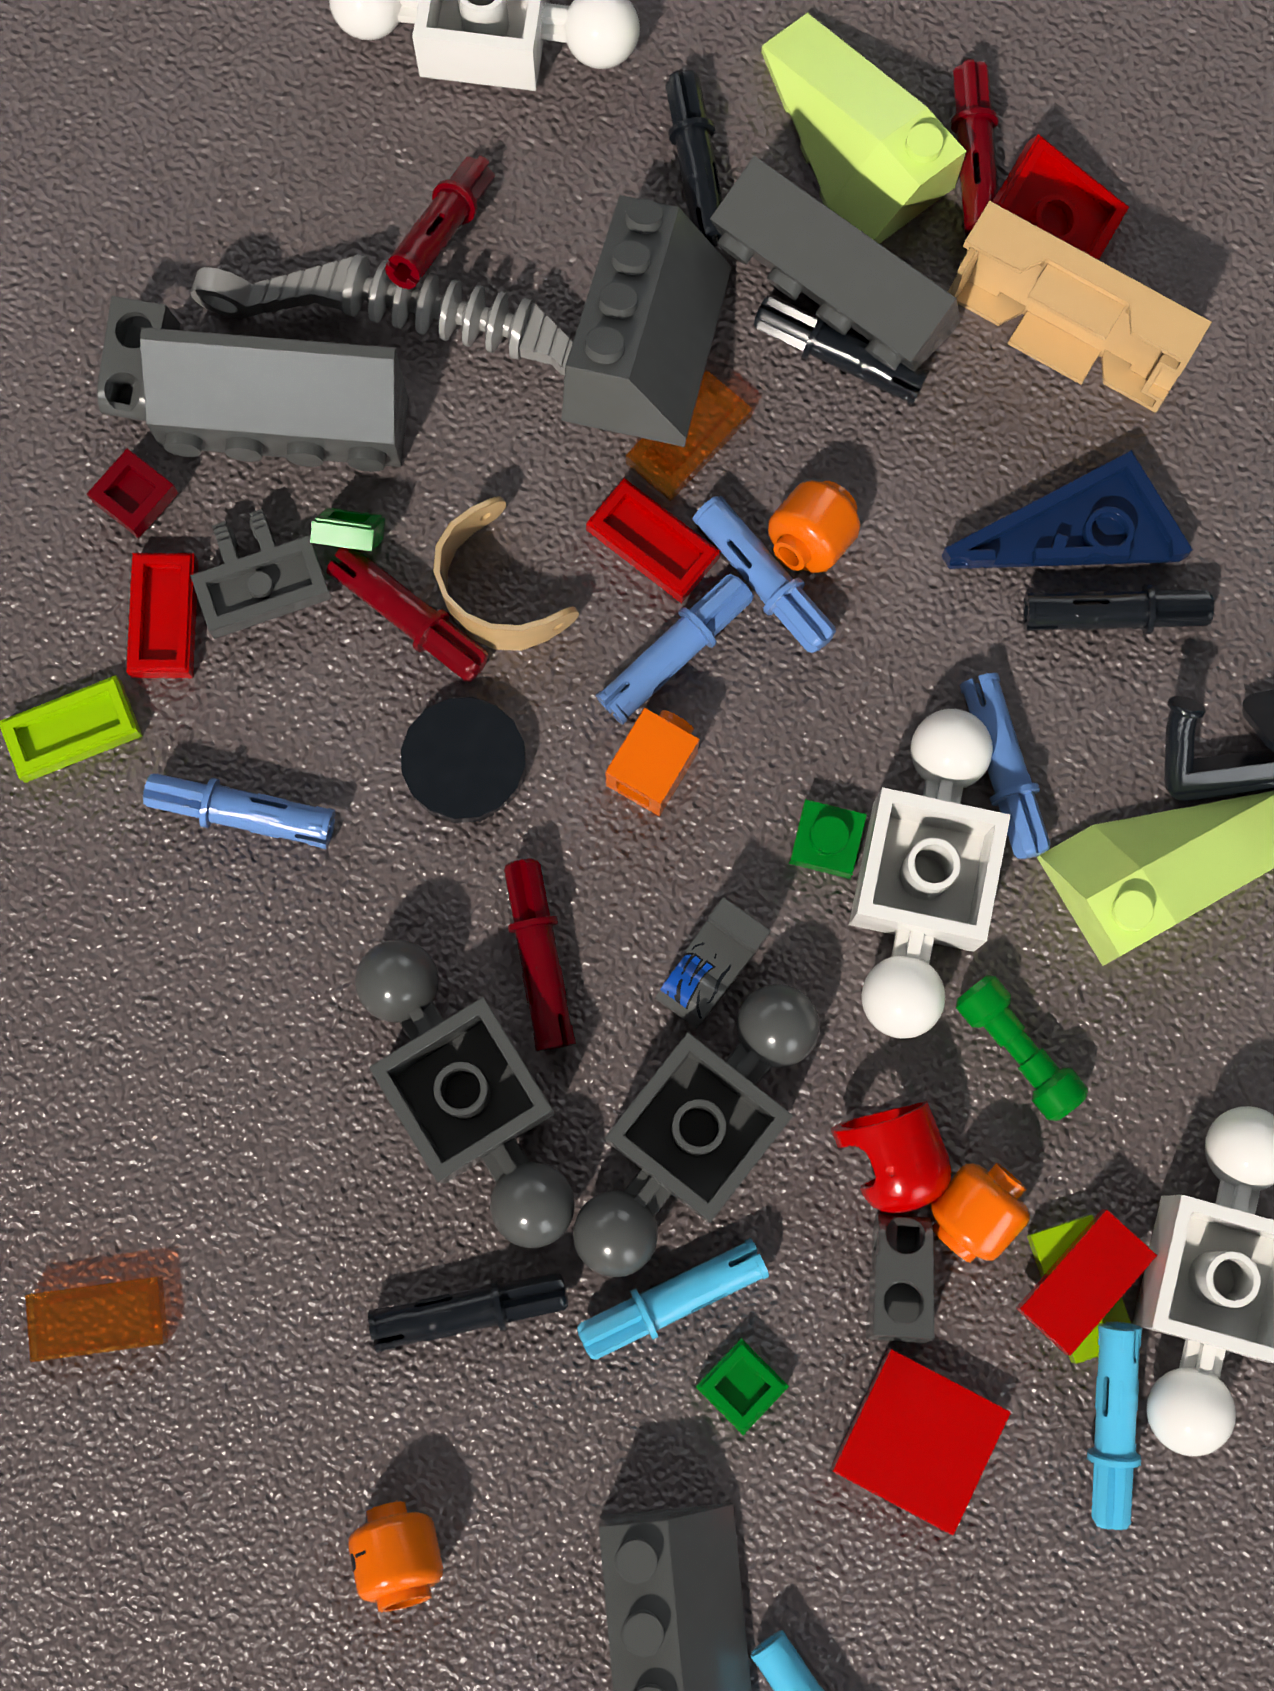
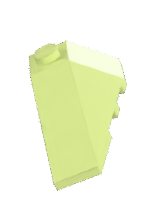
[761,13,966,244]
[1037,791,1274,966]

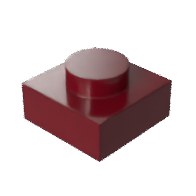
[87,448,179,539]

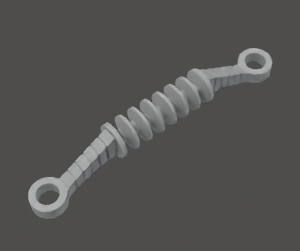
[191,254,573,376]

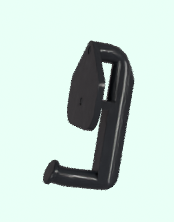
[1164,690,1274,801]

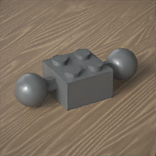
[355,939,575,1248]
[573,984,820,1277]

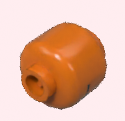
[768,480,860,573]
[931,1162,1030,1263]
[348,1501,443,1612]

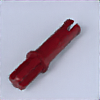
[950,59,999,237]
[385,155,495,290]
[326,547,489,681]
[504,858,576,1052]

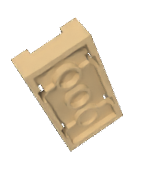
[948,201,1212,413]

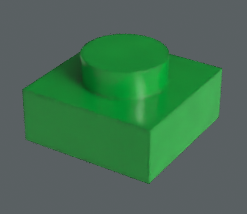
[789,799,867,879]

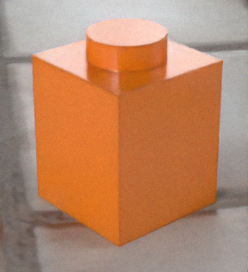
[605,707,700,817]

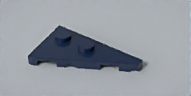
[941,450,1193,569]

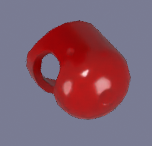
[831,1101,951,1213]

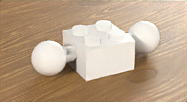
[329,0,640,91]
[849,709,1011,1038]
[1132,1106,1274,1456]

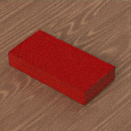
[586,478,721,604]
[126,553,199,678]
[1016,1209,1157,1356]

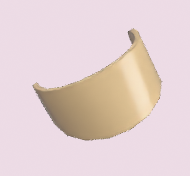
[433,496,579,651]

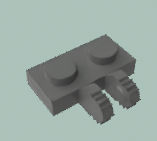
[190,508,332,639]

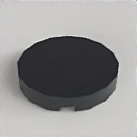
[401,697,526,823]

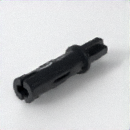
[666,70,723,247]
[754,295,930,406]
[1023,584,1214,634]
[368,1273,568,1353]

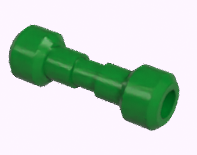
[956,975,1088,1121]

